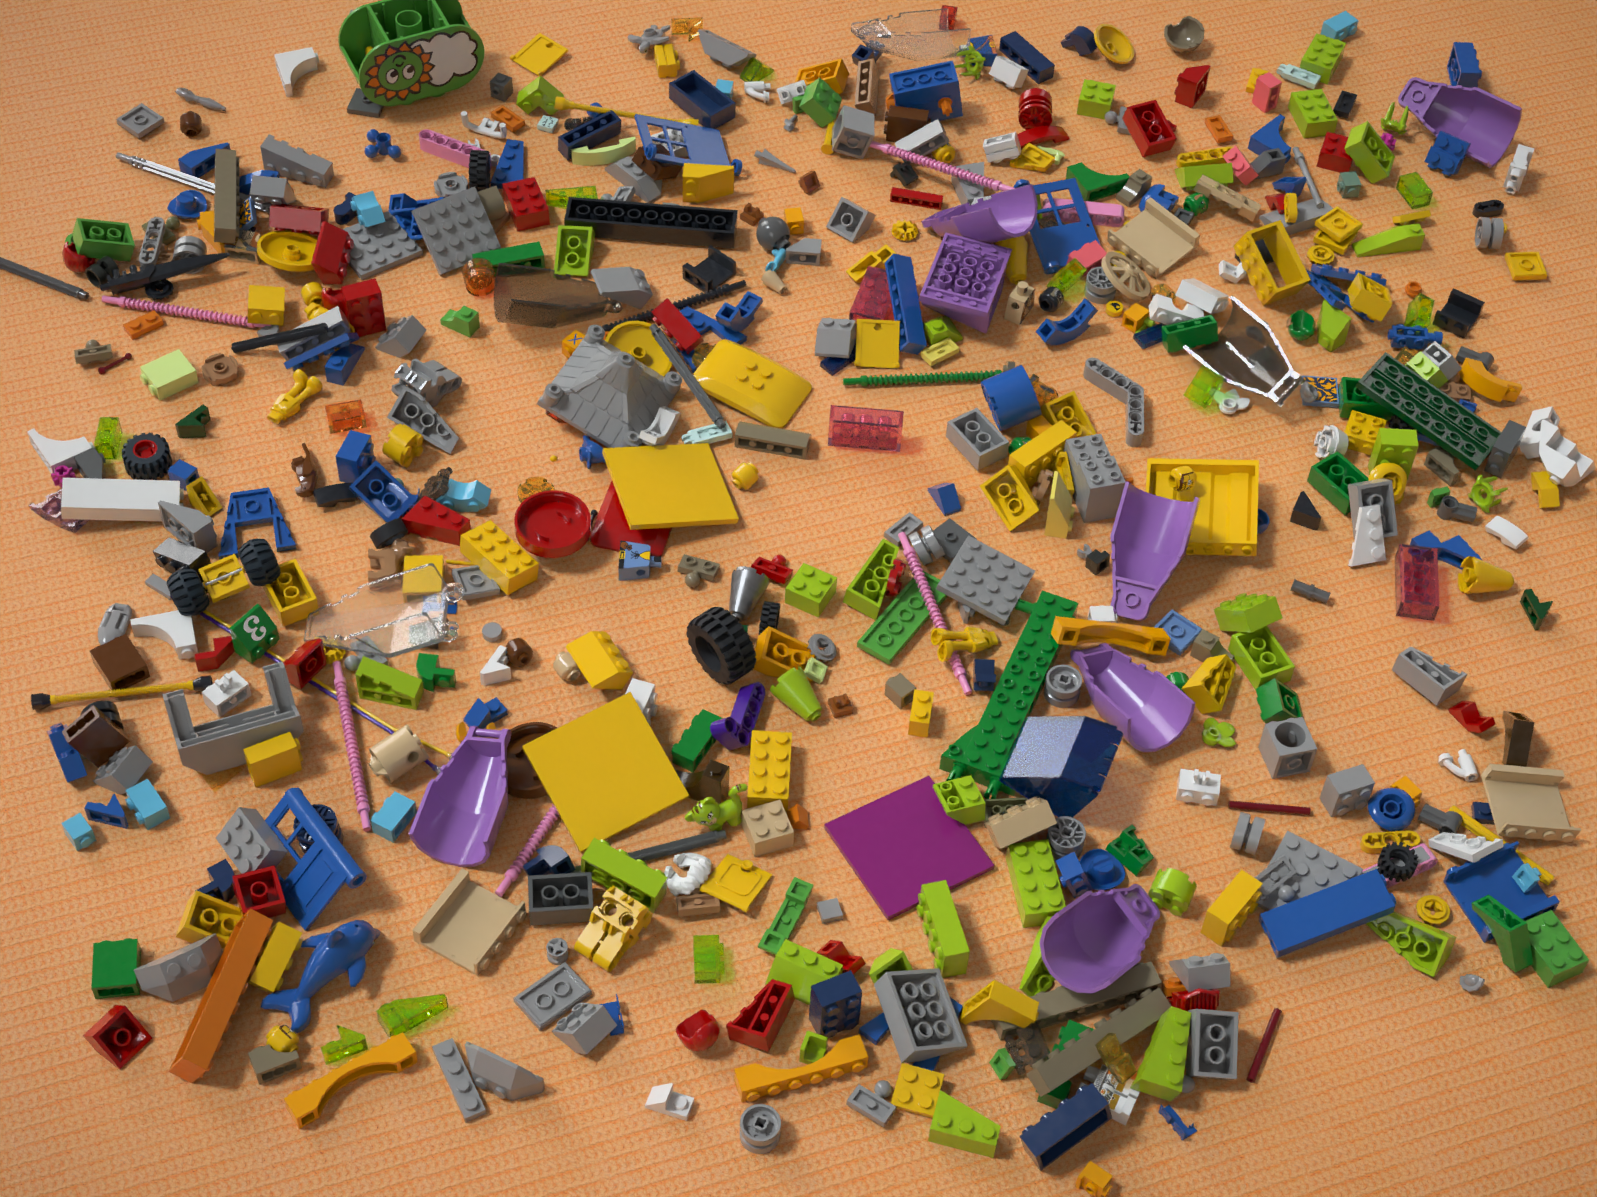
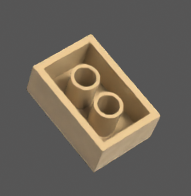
[984,797,1057,849]

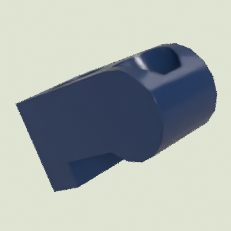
[333,192,357,225]

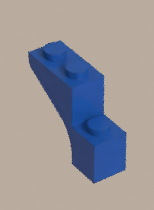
[1408,530,1482,570]
[47,723,87,783]

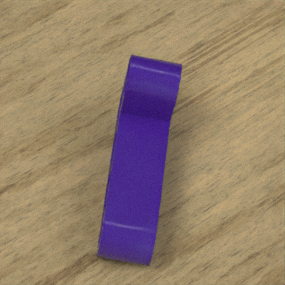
[710,682,765,750]

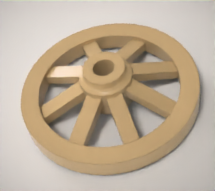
[1101,252,1150,301]

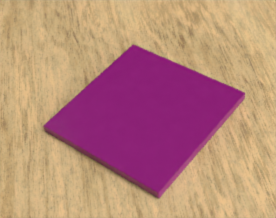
[824,776,994,920]

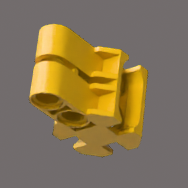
[574,886,653,972]

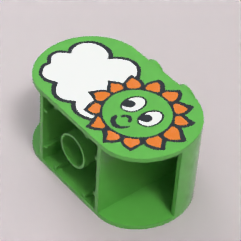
[338,0,485,106]

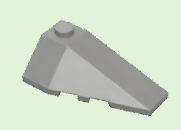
[387,386,459,454]

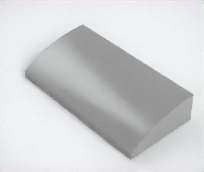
[1259,199,1333,235]

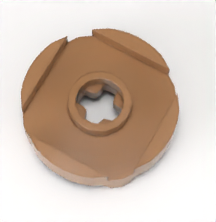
[201,353,239,386]
[1031,469,1053,505]

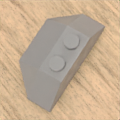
[698,29,757,68]
[605,156,662,203]
[134,933,223,1002]
[465,1042,545,1101]

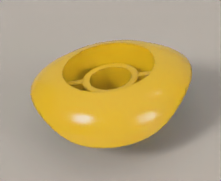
[1368,463,1407,503]

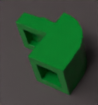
[416,653,456,692]

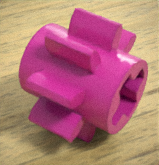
[1380,133,1396,151]
[51,465,76,488]

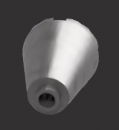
[729,566,769,622]

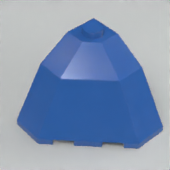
[388,193,445,240]

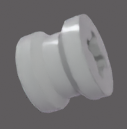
[546,938,568,965]

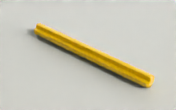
[1448,805,1554,885]

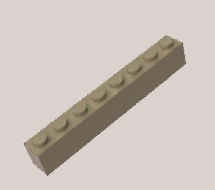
[214,149,239,244]
[991,962,1162,1041]
[1026,988,1171,1097]

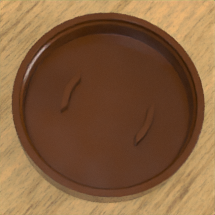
[507,722,557,799]

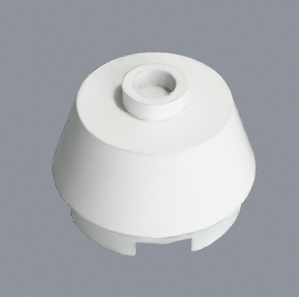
[1314,425,1349,460]

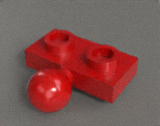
[751,555,793,584]

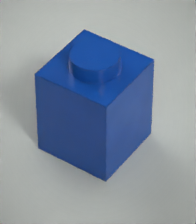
[168,459,199,491]

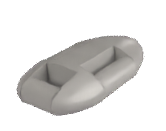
[98,603,132,645]

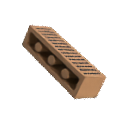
[855,58,879,116]

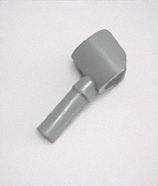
[784,115,797,131]

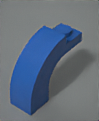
[715,291,763,332]
[1036,298,1098,345]

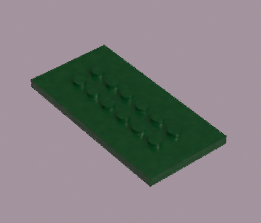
[1355,352,1502,471]

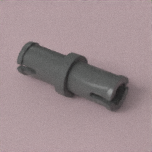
[1290,579,1331,604]

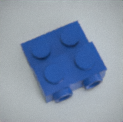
[1424,131,1471,176]

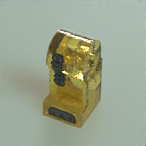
[1029,374,1058,406]

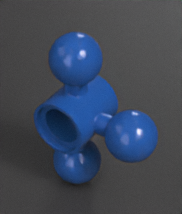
[364,129,401,159]

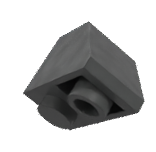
[1251,148,1286,180]

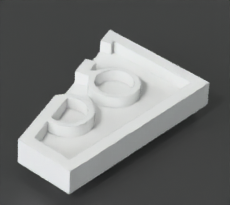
[1348,504,1386,567]
[1428,832,1504,862]

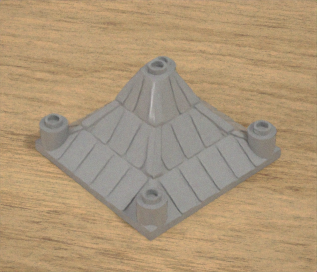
[537,325,682,448]

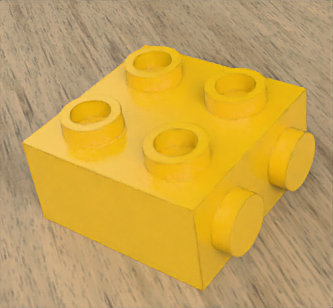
[1344,410,1387,455]

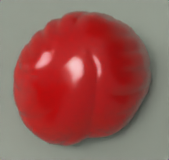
[62,241,96,273]
[321,287,345,314]
[676,1010,720,1052]

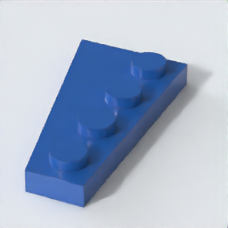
[491,139,524,189]

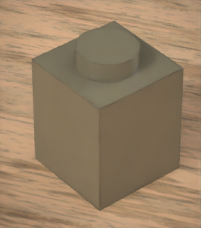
[885,673,916,709]

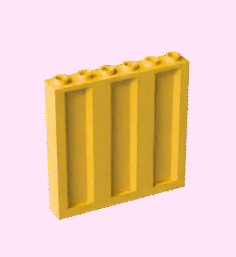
[1145,458,1259,556]

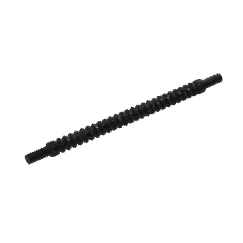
[602,280,746,332]

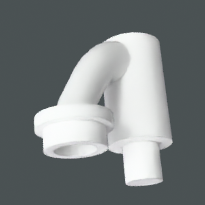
[744,81,771,103]
[1438,749,1479,782]

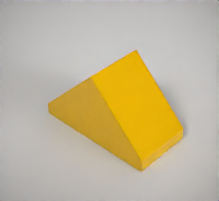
[186,476,223,516]

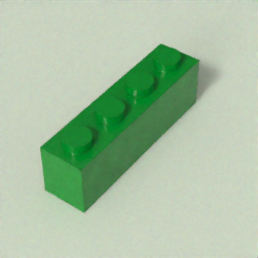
[472,241,545,280]

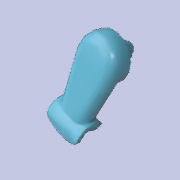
[765,248,786,272]

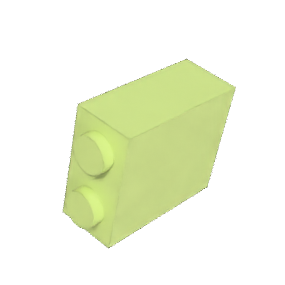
[140,349,199,400]

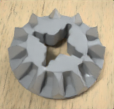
[807,634,836,663]

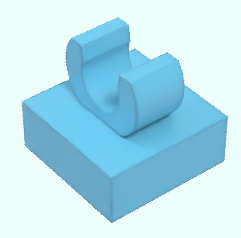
[1512,863,1542,893]

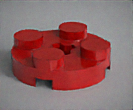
[886,559,906,598]

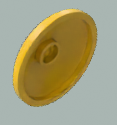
[1094,24,1134,64]

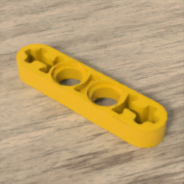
[1176,147,1233,168]

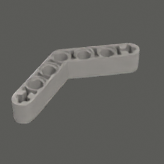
[1083,358,1144,447]

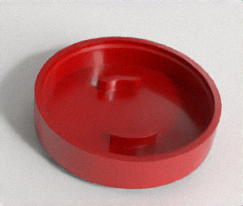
[514,490,591,558]

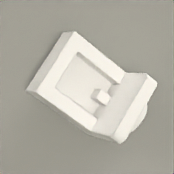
[1219,260,1246,284]

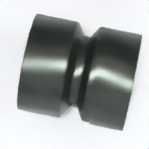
[85,256,119,288]

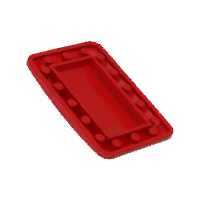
[590,481,673,556]

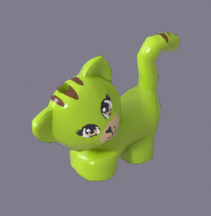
[685,784,748,831]

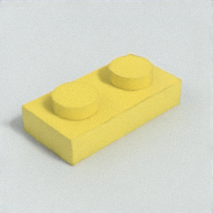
[920,337,959,366]

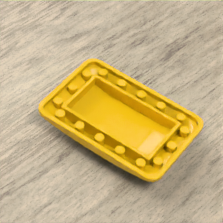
[693,339,812,429]

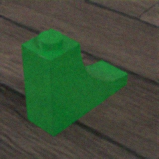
[1066,162,1129,202]
[1471,895,1533,973]

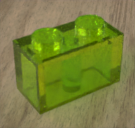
[1396,172,1433,209]
[1046,258,1087,294]
[1404,293,1435,332]
[1184,365,1224,408]
[94,417,122,459]
[693,935,725,984]

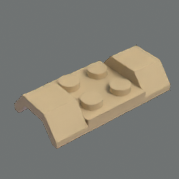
[1194,174,1261,221]

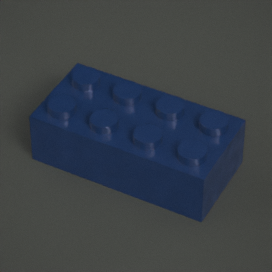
[669,70,736,129]
[1020,1083,1112,1171]

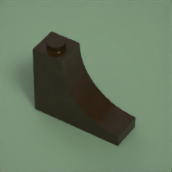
[1502,711,1535,767]
[675,760,730,804]

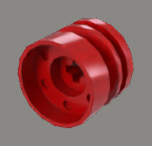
[1018,88,1052,130]

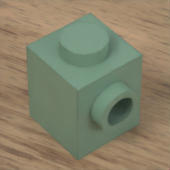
[1337,171,1362,198]

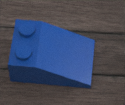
[349,460,417,523]

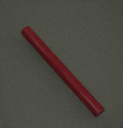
[1228,800,1311,815]
[1246,1008,1282,1083]

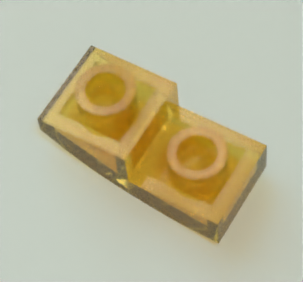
[1095,1033,1137,1084]

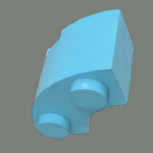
[350,191,386,227]
[436,479,491,512]

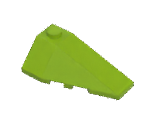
[1352,224,1425,257]
[1366,912,1457,977]
[1019,916,1055,997]

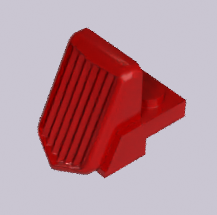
[1166,988,1220,1011]

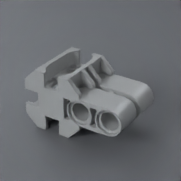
[391,359,462,407]

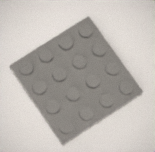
[412,187,501,275]
[343,211,423,280]
[936,535,1035,625]
[1257,831,1363,941]

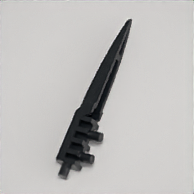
[100,253,230,295]

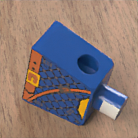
[959,35,997,67]

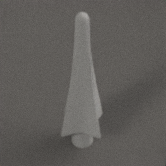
[754,149,796,173]

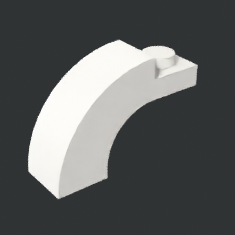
[639,406,681,446]

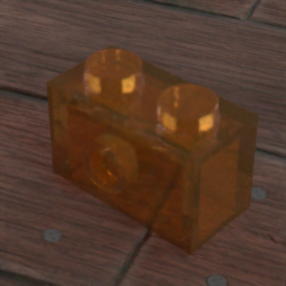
[325,399,367,434]

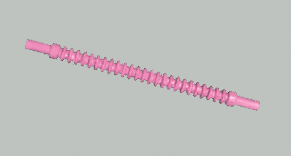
[869,141,1014,191]
[102,295,271,328]
[898,532,972,695]
[333,661,371,832]
[495,804,559,897]

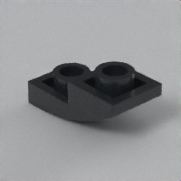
[313,483,357,507]

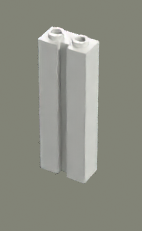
[61,478,184,521]

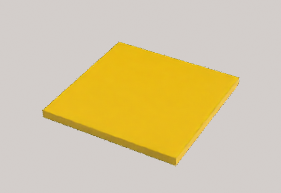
[602,443,739,530]
[522,692,689,853]

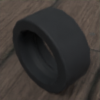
[370,518,408,549]

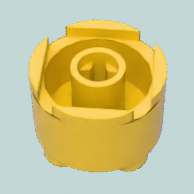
[382,423,424,468]

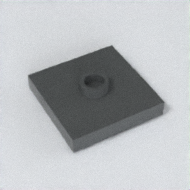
[347,88,384,118]
[933,518,977,563]

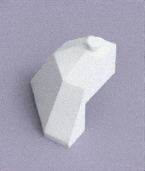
[1539,419,1595,487]

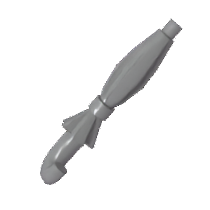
[175,88,226,111]

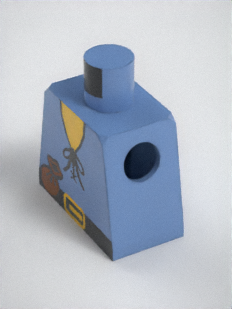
[618,541,662,581]

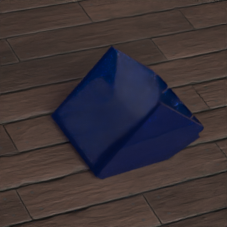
[998,716,1124,817]

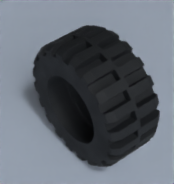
[686,607,756,685]

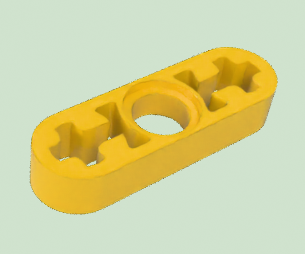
[1360,830,1420,854]

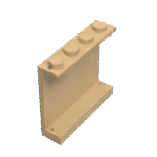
[1107,197,1200,279]
[1481,764,1581,842]
[413,868,527,976]

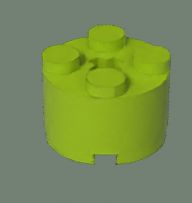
[1148,868,1197,916]

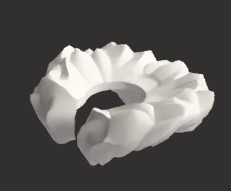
[664,853,712,896]

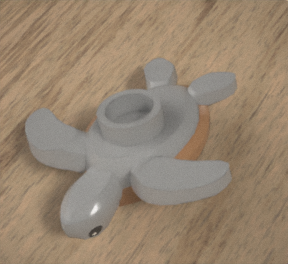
[628,25,671,54]

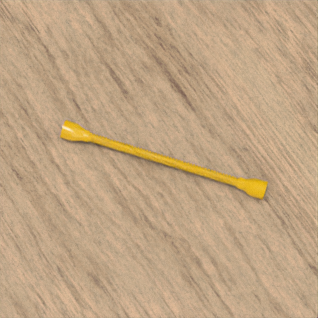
[554,96,699,126]

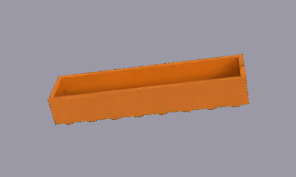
[168,909,273,1083]

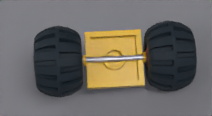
[167,538,281,616]

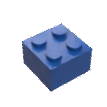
[335,430,376,483]

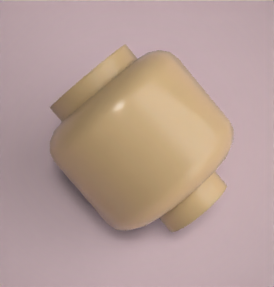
[553,652,581,681]

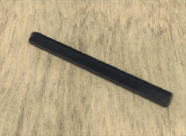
[231,323,328,353]

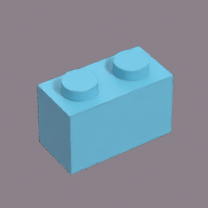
[1321,11,1359,41]
[125,779,170,830]
[371,791,417,843]

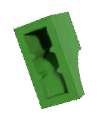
[440,306,480,338]

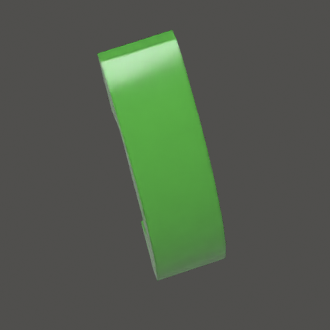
[758,877,813,955]

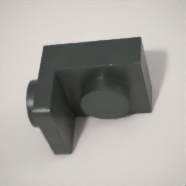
[890,161,918,187]

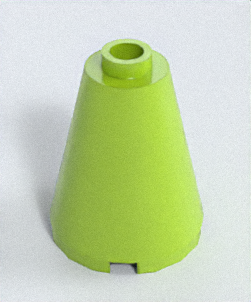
[770,666,822,722]

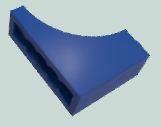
[1248,114,1291,164]

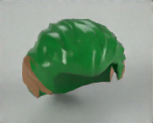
[1286,309,1316,341]

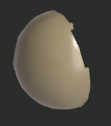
[1164,16,1205,53]

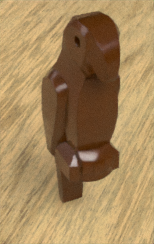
[291,443,318,498]

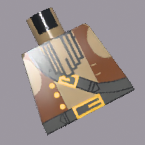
[224,227,261,264]
[1004,281,1035,325]

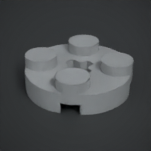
[434,172,468,198]

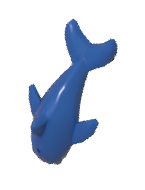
[261,920,381,1033]

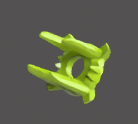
[955,45,986,80]
[1381,102,1408,134]
[1468,475,1508,513]

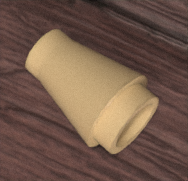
[761,270,787,294]

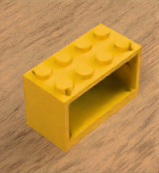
[1233,220,1311,306]

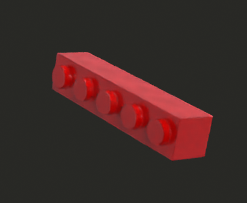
[890,187,943,210]

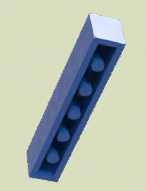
[885,254,927,355]

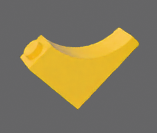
[959,980,1039,1028]

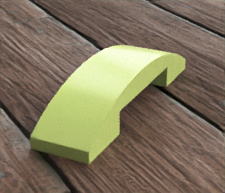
[571,137,636,166]

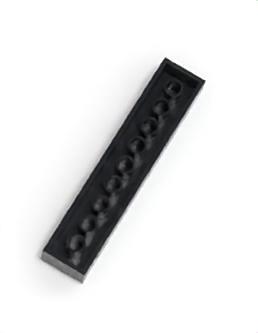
[564,197,738,248]

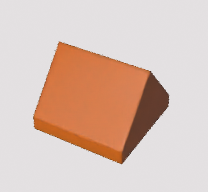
[786,804,809,829]

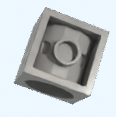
[832,105,875,159]
[1258,717,1317,779]

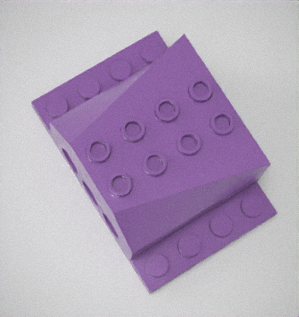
[919,232,1012,333]

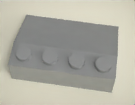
[874,968,968,1063]

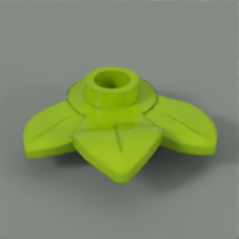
[1202,718,1236,747]

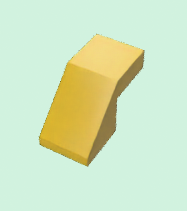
[1531,471,1560,508]

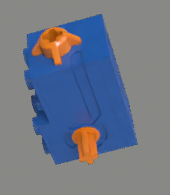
[885,60,963,122]

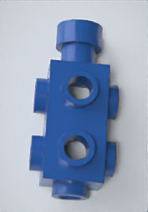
[1387,324,1443,350]

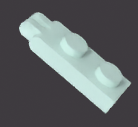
[1276,64,1321,89]
[681,421,732,444]

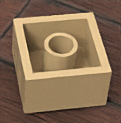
[741,800,794,857]

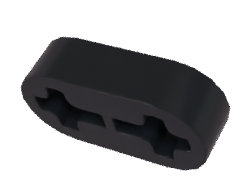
[1472,200,1504,218]

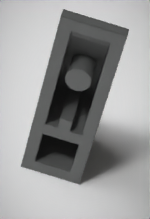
[74,448,106,479]

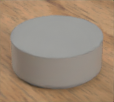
[482,622,502,642]

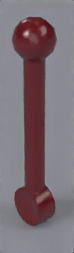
[98,353,132,375]

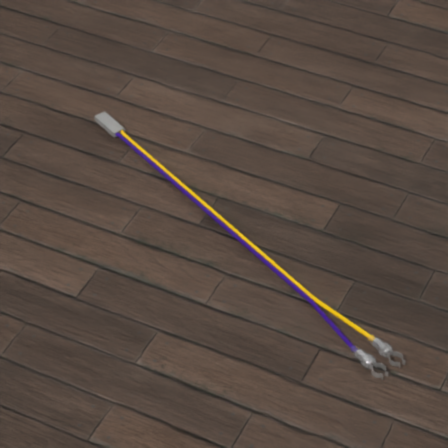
[145,573,452,775]

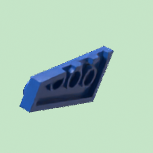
[1311,264,1387,286]
[284,333,360,371]

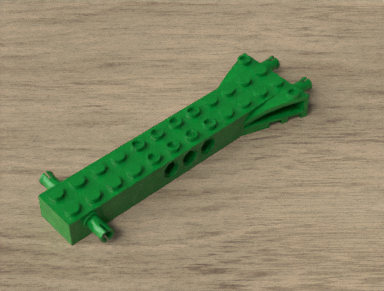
[939,590,1078,799]

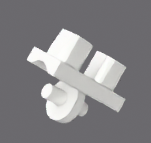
[777,80,806,104]

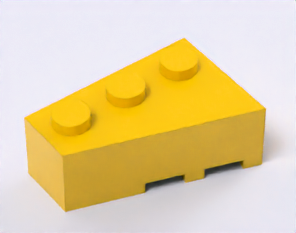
[247,922,303,994]

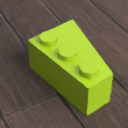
[928,1090,1001,1158]

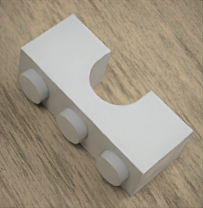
[1148,294,1204,325]
[1519,406,1560,459]

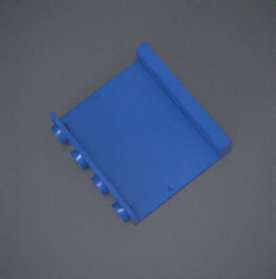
[1443,841,1560,943]

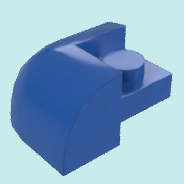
[1138,184,1179,212]

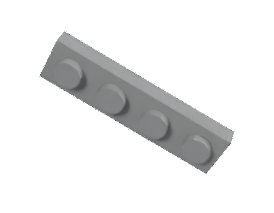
[432,1038,486,1123]

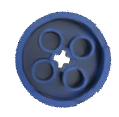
[981,365,1041,431]

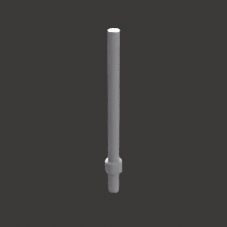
[1292,147,1323,209]

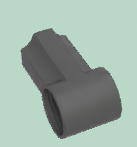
[1455,346,1494,371]
[1437,496,1477,522]
[1418,804,1463,834]

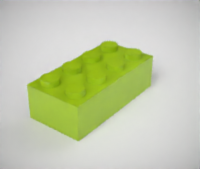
[581,838,668,913]
[1006,839,1066,928]
[916,880,970,978]

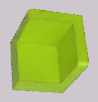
[799,1031,828,1064]

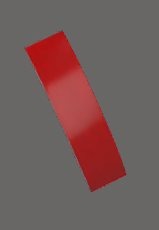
[1017,125,1070,150]

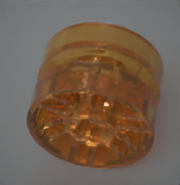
[462,258,497,296]

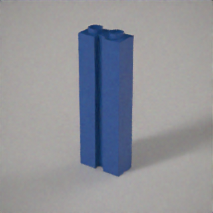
[1259,869,1396,958]

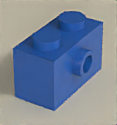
[1055,852,1093,898]

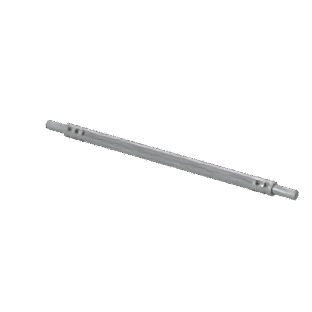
[116,152,273,213]

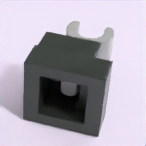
[1077,544,1110,575]

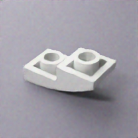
[1485,516,1529,549]

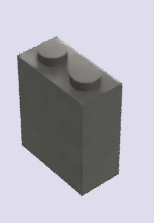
[1484,420,1526,478]

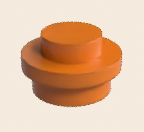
[1405,281,1422,297]

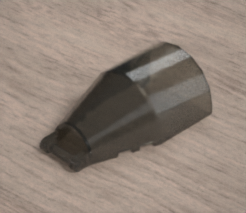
[494,263,622,328]
[1183,296,1306,408]

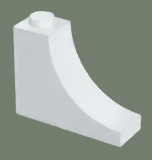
[274,47,319,97]
[27,429,95,474]
[130,610,198,660]

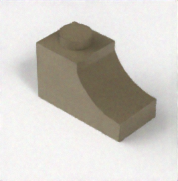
[1116,169,1152,207]
[1424,446,1460,487]
[1190,629,1234,662]
[248,1045,302,1085]

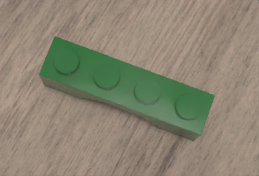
[1036,1020,1094,1109]

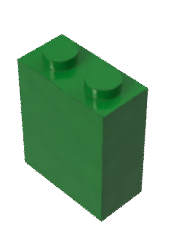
[91,938,141,999]

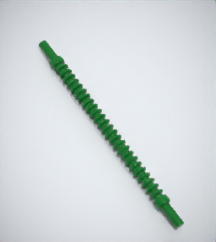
[843,370,1002,387]

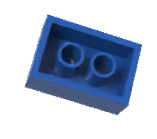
[1447,42,1482,88]

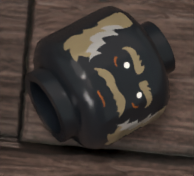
[1038,287,1064,312]

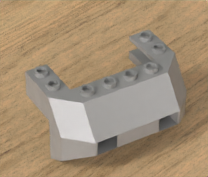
[162,662,304,775]

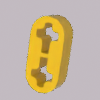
[1284,193,1298,223]

